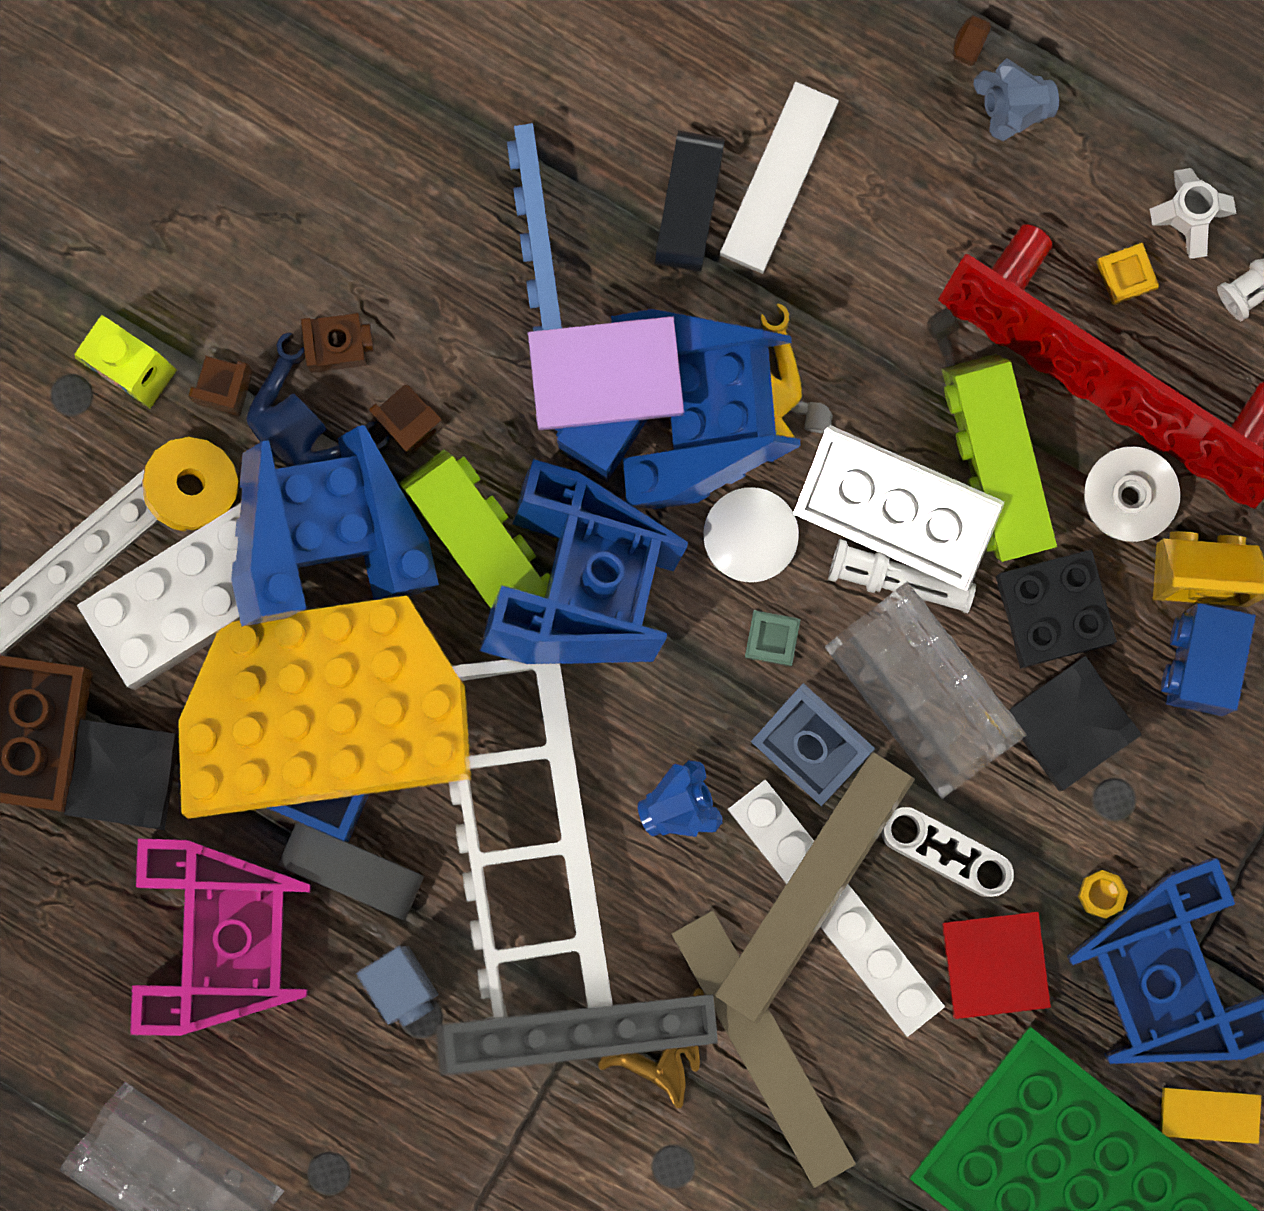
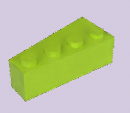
[941,354,1057,562]

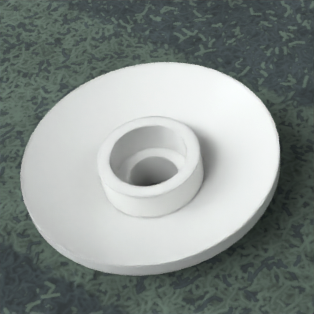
[1084,447,1180,542]

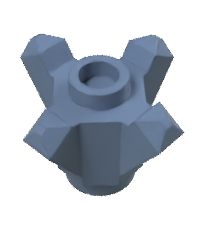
[973,58,1059,141]

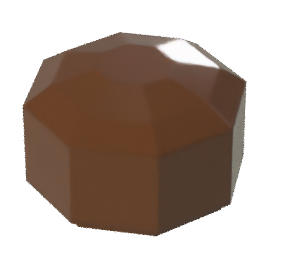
[953,16,992,67]

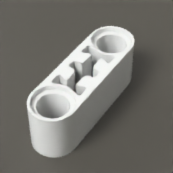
[881,807,1014,897]

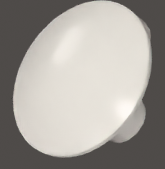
[703,487,799,582]

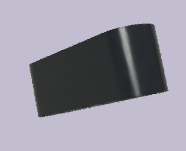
[655,130,725,272]

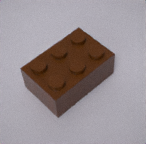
[0,655,93,812]

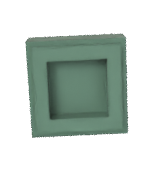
[745,610,801,667]

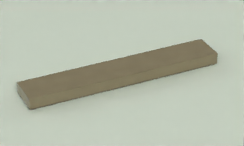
[715,752,915,1023]
[671,910,856,1188]

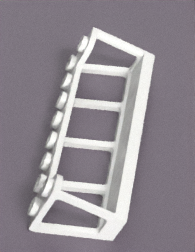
[449,659,613,1019]

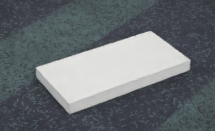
[793,425,1005,591]

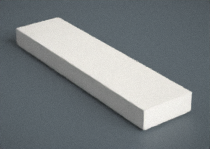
[720,82,839,274]

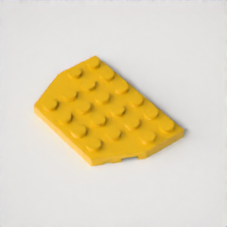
[178,596,471,818]

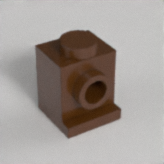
[301,313,374,373]

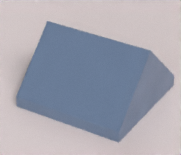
[751,683,875,806]

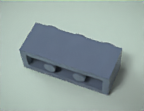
[357,946,439,1027]

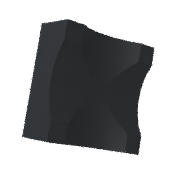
[996,550,1117,669]
[1004,656,1142,792]
[64,719,179,830]

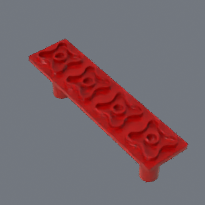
[938,225,1264,509]

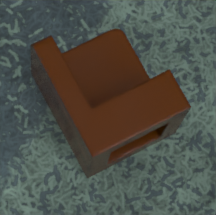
[188,356,253,416]
[368,385,444,457]

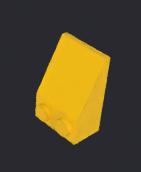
[1153,531,1264,607]

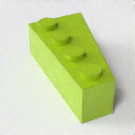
[398,450,550,609]

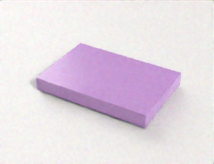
[528,317,684,431]

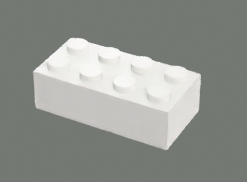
[77,503,241,690]

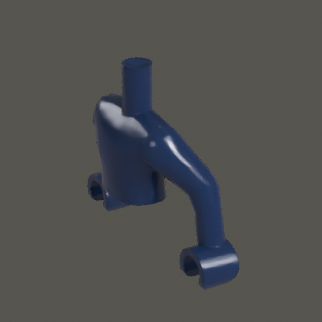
[240,333,391,467]

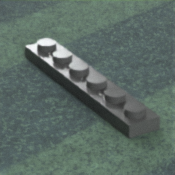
[436,995,718,1075]

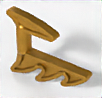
[598,988,704,1108]

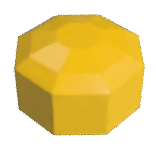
[1078,870,1128,918]

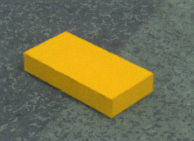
[1160,1087,1262,1144]

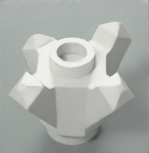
[1150,168,1236,259]

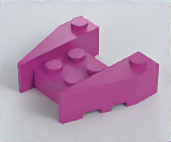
[131,839,311,1036]

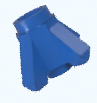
[638,760,723,837]

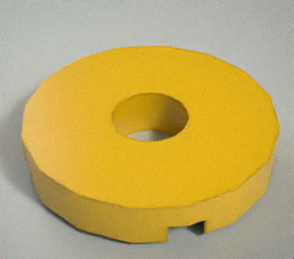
[142,437,238,531]

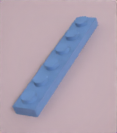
[507,123,562,331]

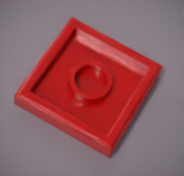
[942,912,1051,1019]

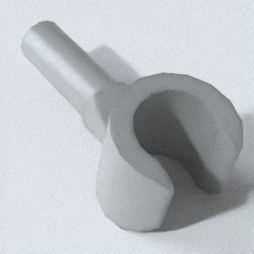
[791,401,833,434]

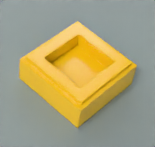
[1096,243,1159,305]

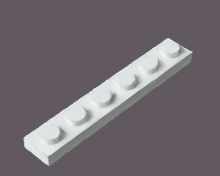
[727,779,945,1037]

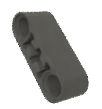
[278,821,424,920]

